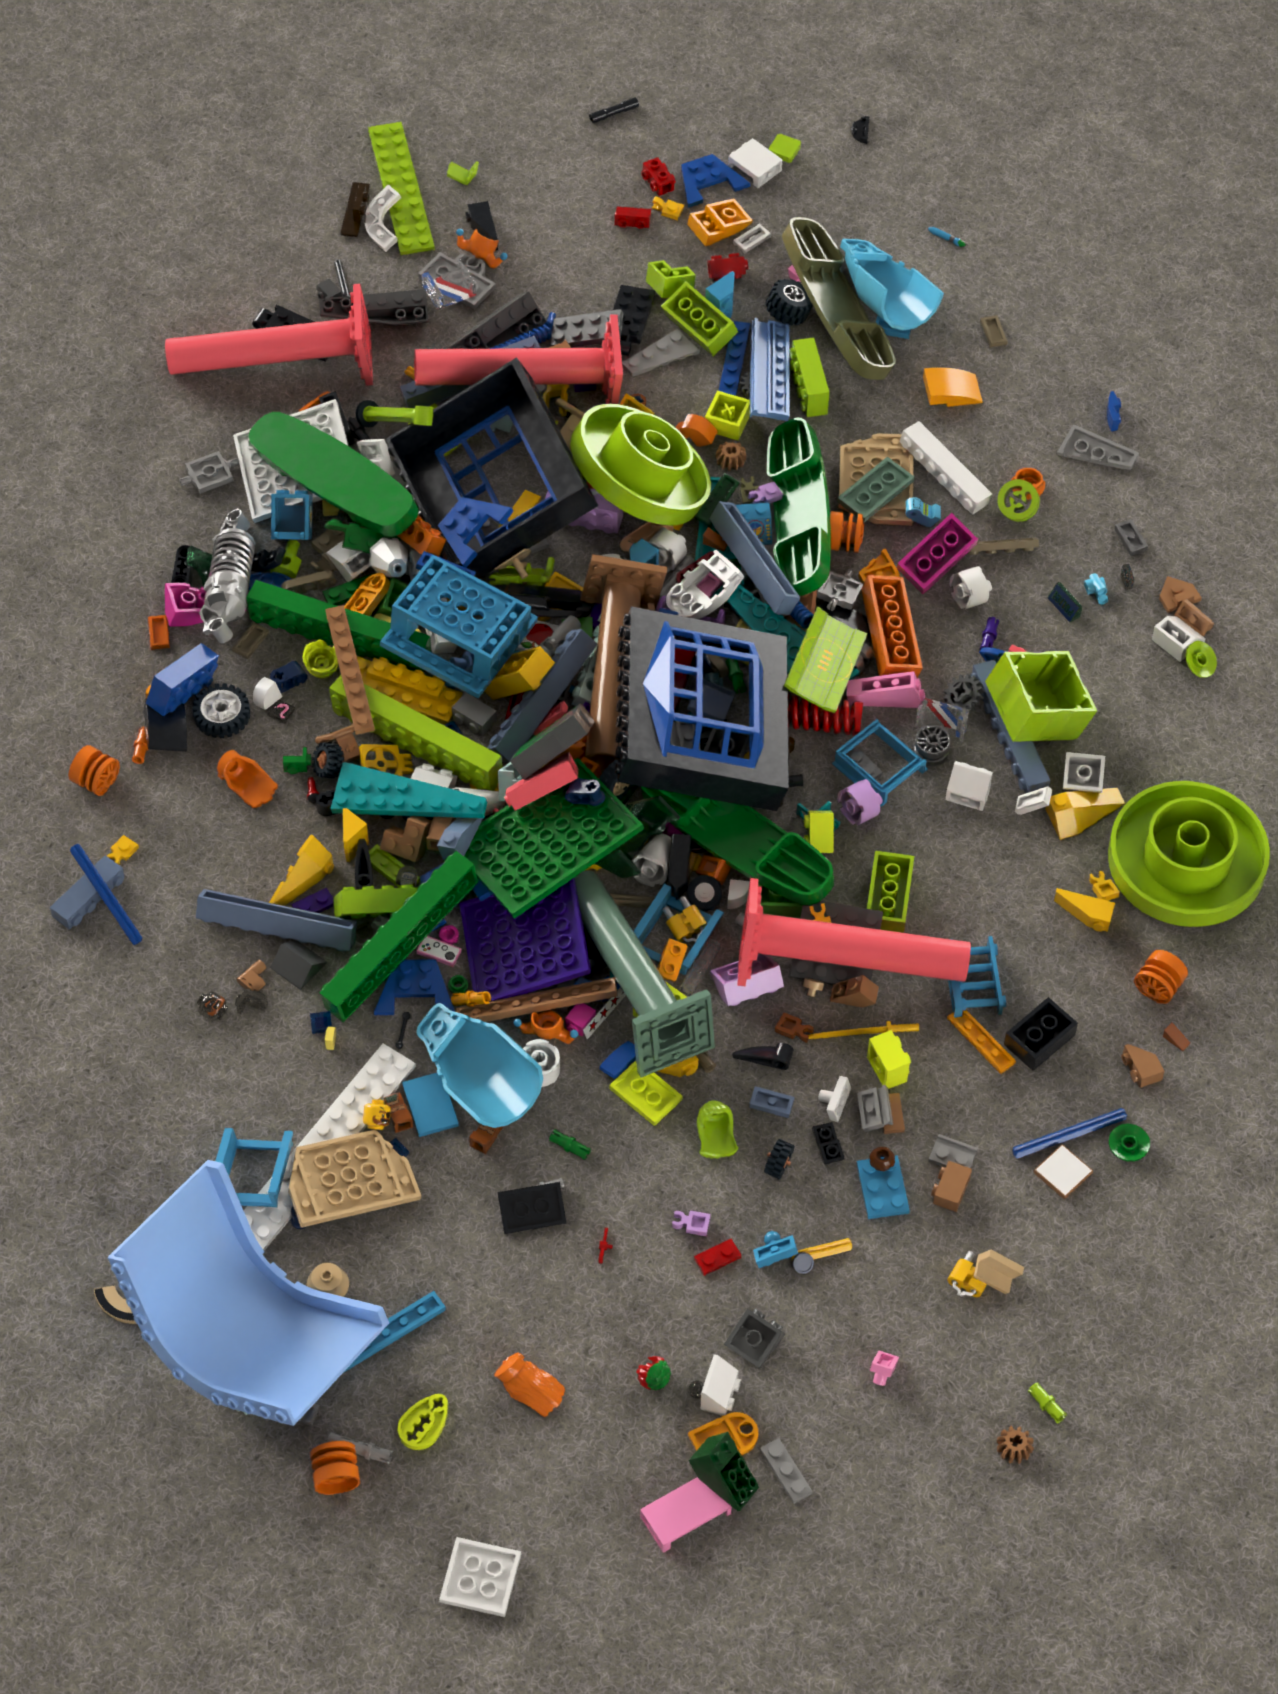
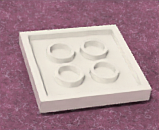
[439,1537,521,1617]

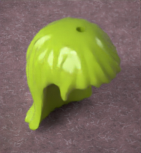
[696,1100,739,1159]

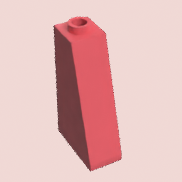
[504,752,578,810]

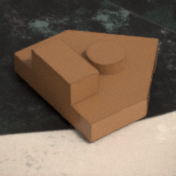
[1159,576,1202,613]

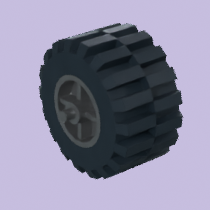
[765,279,813,326]

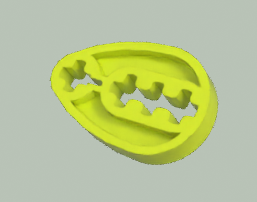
[398,1394,448,1450]

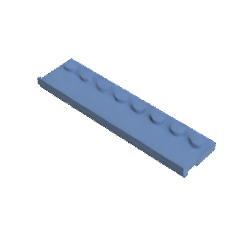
[750,318,790,421]

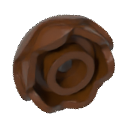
[869,1146,895,1171]

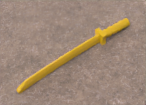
[808,1021,919,1039]

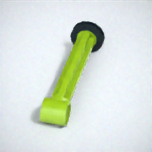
[355,400,434,428]

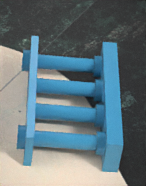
[948,936,1006,1017]

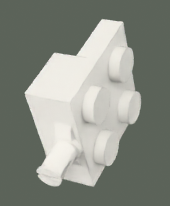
[357,439,395,476]

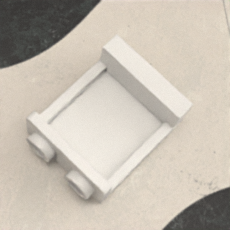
[728,138,782,188]

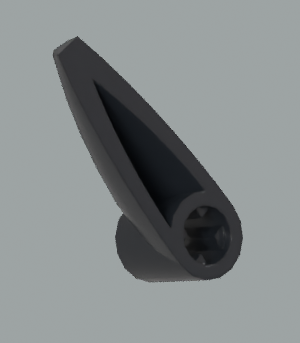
[355,839,373,890]
[732,1043,794,1070]

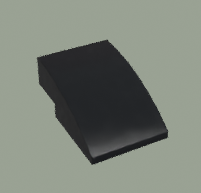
[143,698,187,752]

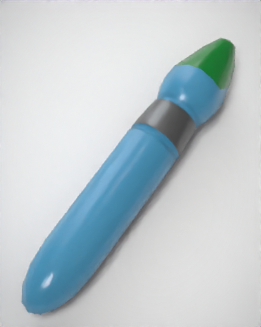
[928,227,966,247]

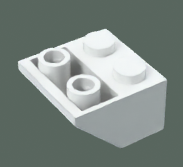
[326,541,371,582]
[1152,616,1205,662]
[945,761,993,811]

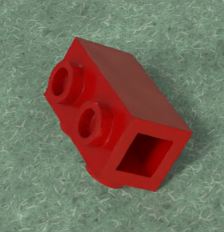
[641,157,676,196]
[707,253,748,281]

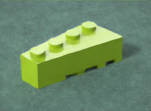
[333,885,418,919]

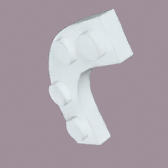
[365,184,401,252]

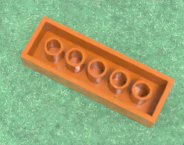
[861,575,923,678]

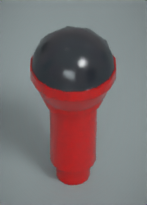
[307,777,320,803]

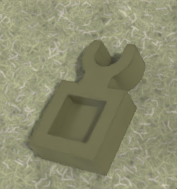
[740,476,758,504]

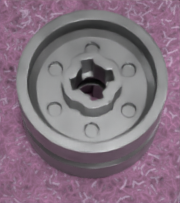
[914,725,951,767]

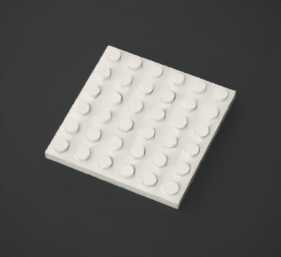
[233,399,348,523]

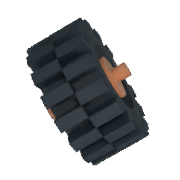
[312,742,344,779]
[764,1139,795,1180]

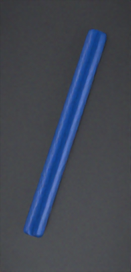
[70,844,142,945]
[1012,1108,1127,1158]

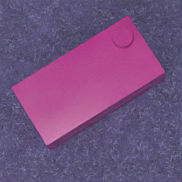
[897,513,978,594]

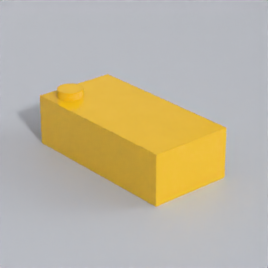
[485,646,555,700]

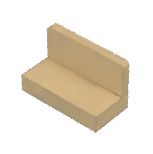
[974,1249,1024,1294]

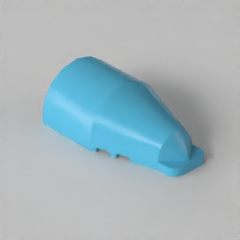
[840,239,944,331]
[417,1003,543,1128]

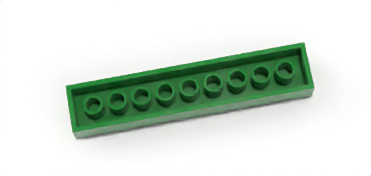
[247,580,432,672]
[319,851,479,1022]

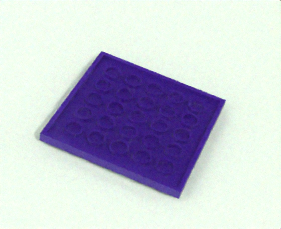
[459,877,591,1001]

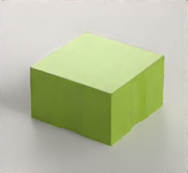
[985,651,1097,742]

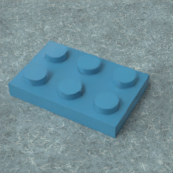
[857,1155,910,1219]

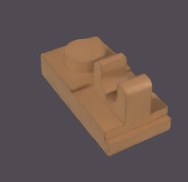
[1174,599,1214,637]

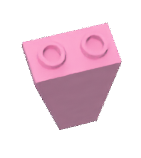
[847,671,925,708]

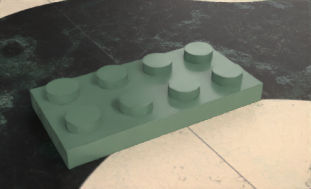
[837,457,915,523]

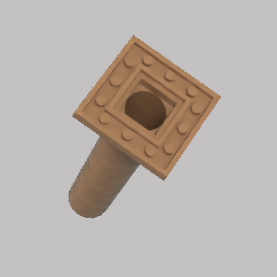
[580,554,667,772]

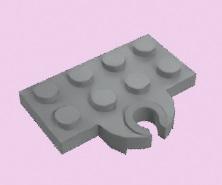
[418,252,496,310]

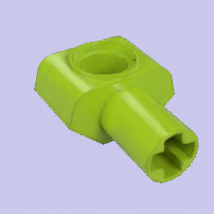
[270,539,302,579]

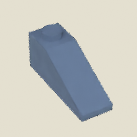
[437,818,483,860]

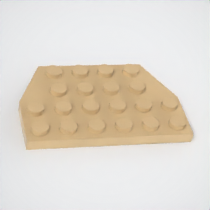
[839,433,913,526]
[288,1129,421,1228]

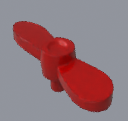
[599,1227,613,1264]

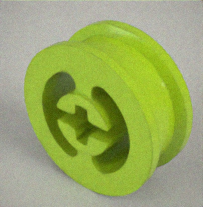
[997,479,1040,522]

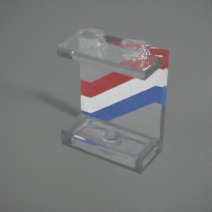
[422,260,477,310]
[915,698,970,746]

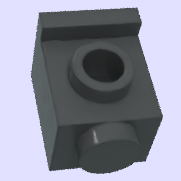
[316,279,342,299]

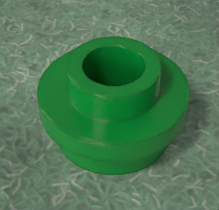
[448,975,468,993]

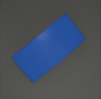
[1107,391,1121,431]
[599,1041,636,1079]

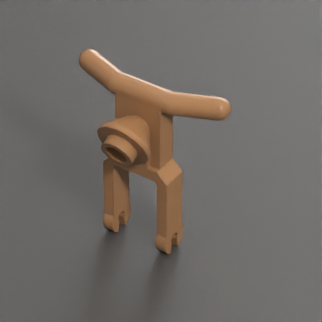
[315,724,373,769]

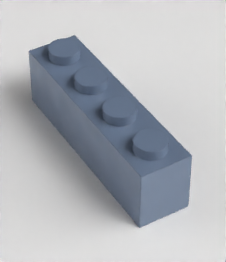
[50,855,125,930]

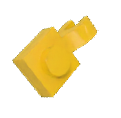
[652,197,684,220]

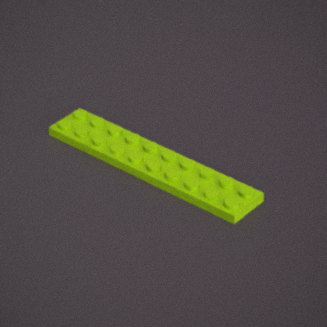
[368,122,435,255]

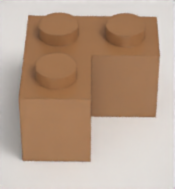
[380,816,432,862]

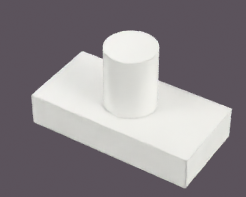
[818,1076,851,1122]

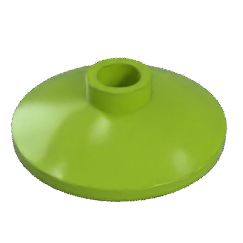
[1186,641,1217,678]

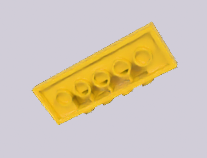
[357,656,463,725]

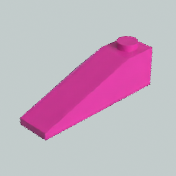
[165,583,246,627]

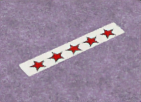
[583,987,626,1039]

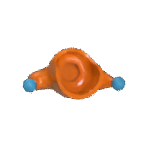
[456,229,508,269]
[513,1010,578,1044]

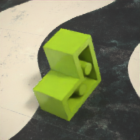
[646,260,696,298]

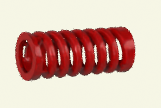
[787,694,863,736]

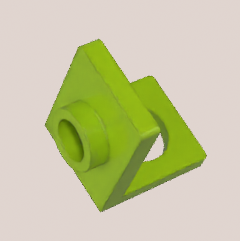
[447,161,479,185]

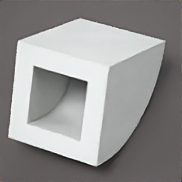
[253,677,282,710]
[727,879,750,909]

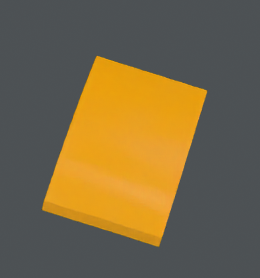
[687,199,753,247]
[923,368,983,407]

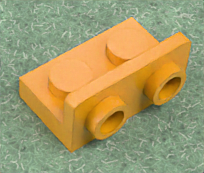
[657,938,688,982]

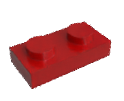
[694,1239,741,1276]

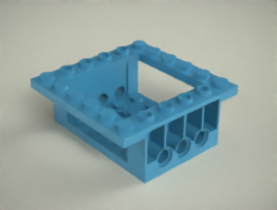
[380,555,538,699]

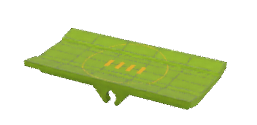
[784,607,868,713]

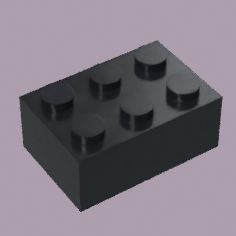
[1004,997,1078,1071]

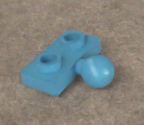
[753,1231,799,1268]

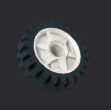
[193,683,250,738]

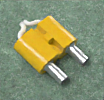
[662,896,707,942]
[947,1251,987,1298]

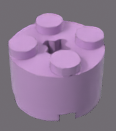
[838,779,883,825]

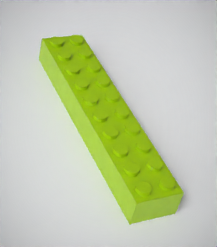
[329,675,503,791]

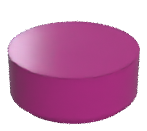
[439,925,459,945]

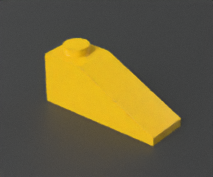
[1054,888,1115,932]

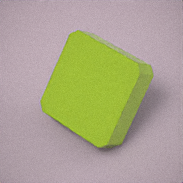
[768,134,801,163]

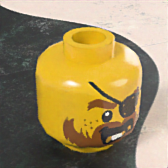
[363,1099,391,1130]

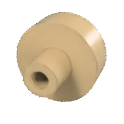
[803,978,824,997]

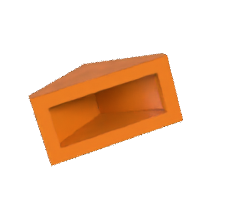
[695,855,731,885]

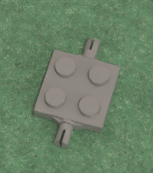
[179,451,240,494]
[817,569,864,611]

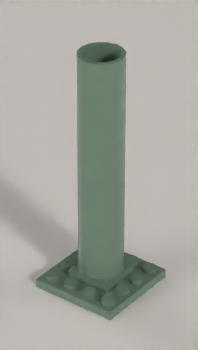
[575,870,715,1077]

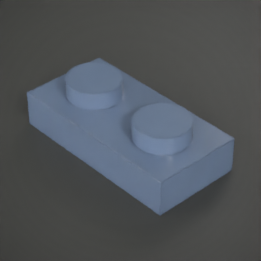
[749,1086,795,1118]

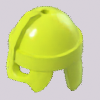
[302,639,338,678]

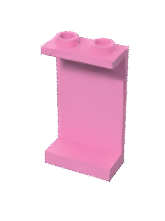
[640,1477,732,1553]

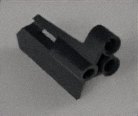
[506,583,595,618]

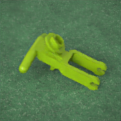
[489,557,555,586]

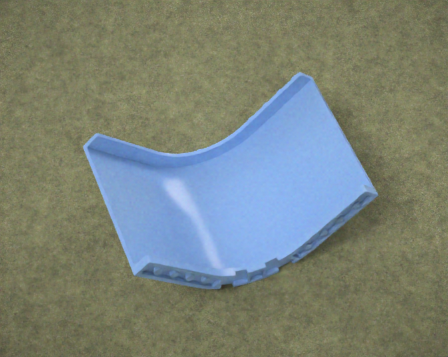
[107,1160,389,1426]

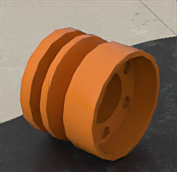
[830,511,864,553]
[68,745,120,796]
[1134,950,1188,1004]
[310,1441,360,1495]

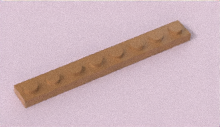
[325,605,375,735]
[456,977,618,1022]

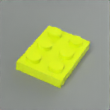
[609,1061,683,1126]

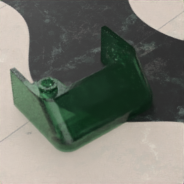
[595,795,681,878]

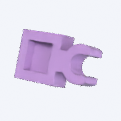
[748,482,783,504]
[672,1211,710,1237]

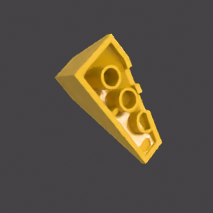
[1045,788,1125,840]
[269,835,334,906]

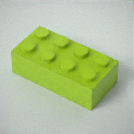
[661,282,738,357]
[789,337,830,417]
[867,851,915,933]

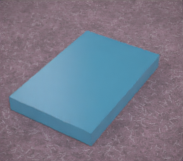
[402,1073,459,1137]

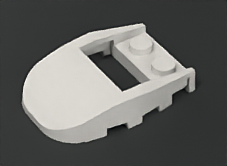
[666,550,744,619]

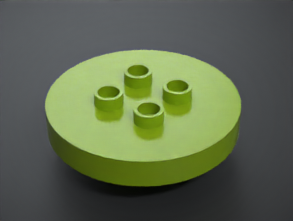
[570,404,711,526]
[1108,781,1270,927]

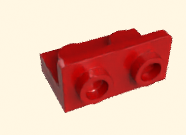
[615,206,651,229]

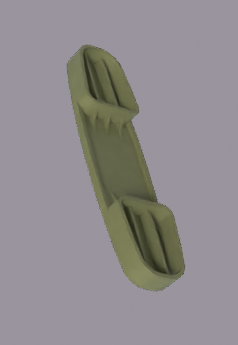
[782,217,896,380]

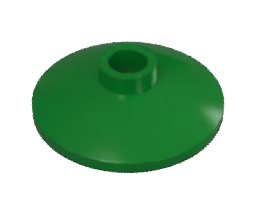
[1108,1124,1150,1162]

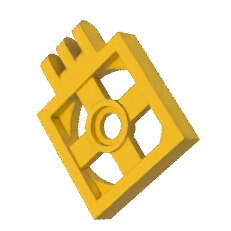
[359,744,414,777]

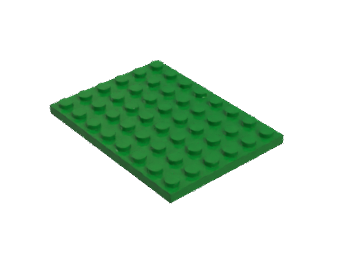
[464,757,644,919]

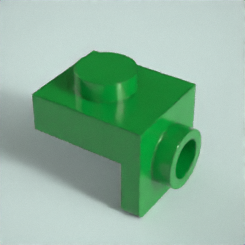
[283,747,312,774]

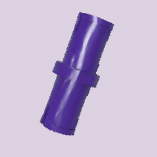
[980,617,999,650]

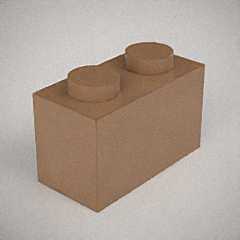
[931,1160,972,1212]

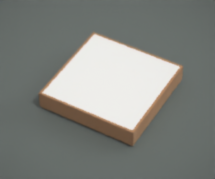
[1034,1144,1093,1199]

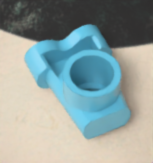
[1084,573,1108,605]

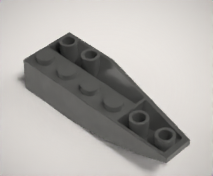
[319,289,429,326]
[447,292,546,349]

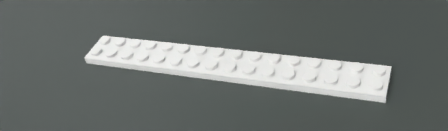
[244,1043,416,1251]

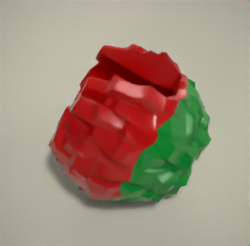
[636,1355,671,1390]

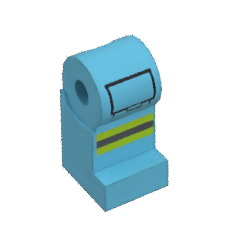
[906,497,941,527]

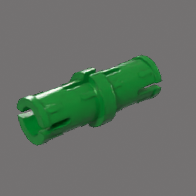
[725,658,746,694]
[549,1129,591,1160]

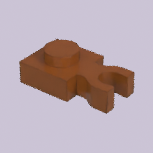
[775,1012,814,1043]

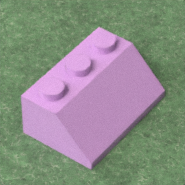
[710,954,784,1006]

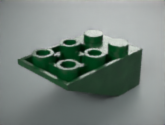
[688,1432,759,1511]

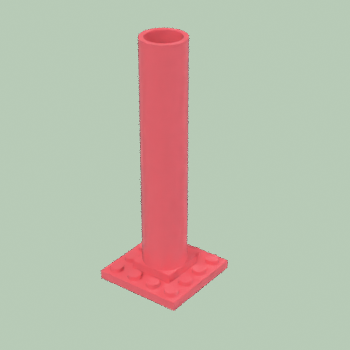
[165,284,373,386]
[414,315,623,404]
[737,878,971,986]

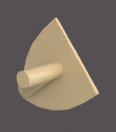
[495,548,531,579]

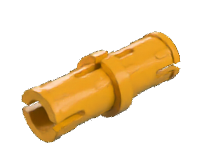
[451,990,491,1007]

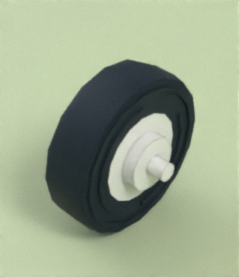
[687,875,722,911]

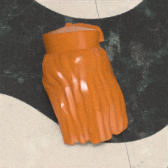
[217,750,278,808]
[494,1353,565,1417]

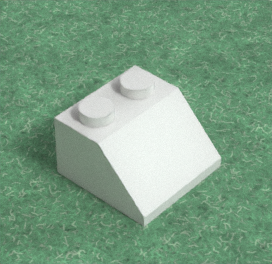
[1063,752,1105,793]
[410,763,458,789]
[700,1354,741,1416]

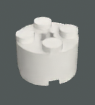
[648,528,687,572]
[950,566,992,609]
[523,1039,560,1087]

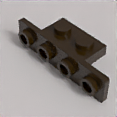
[341,182,370,237]

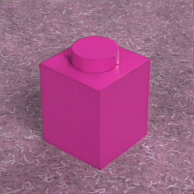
[565,1003,596,1037]

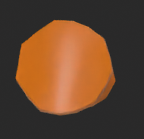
[1011,468,1045,500]

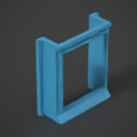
[832,719,928,807]
[634,884,724,975]
[215,1128,294,1207]

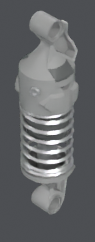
[199,509,255,643]

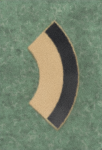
[94,1286,137,1324]

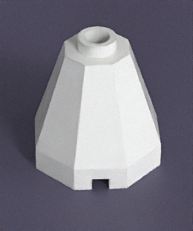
[369,538,408,577]

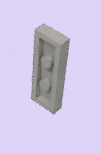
[760,1438,813,1504]

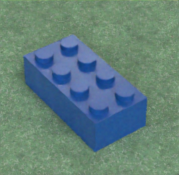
[146,643,219,716]

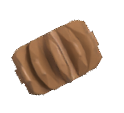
[716,441,747,472]
[997,1426,1034,1464]

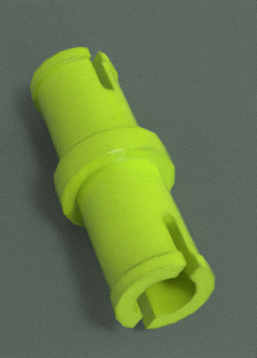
[1028,1382,1067,1423]

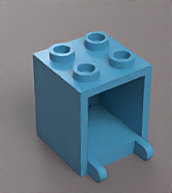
[271,490,313,540]

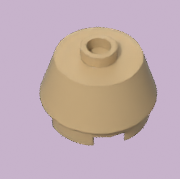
[307,1263,349,1297]

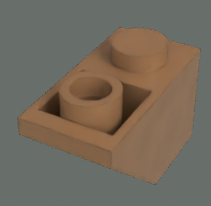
[830,975,879,1008]
[1121,1044,1165,1088]

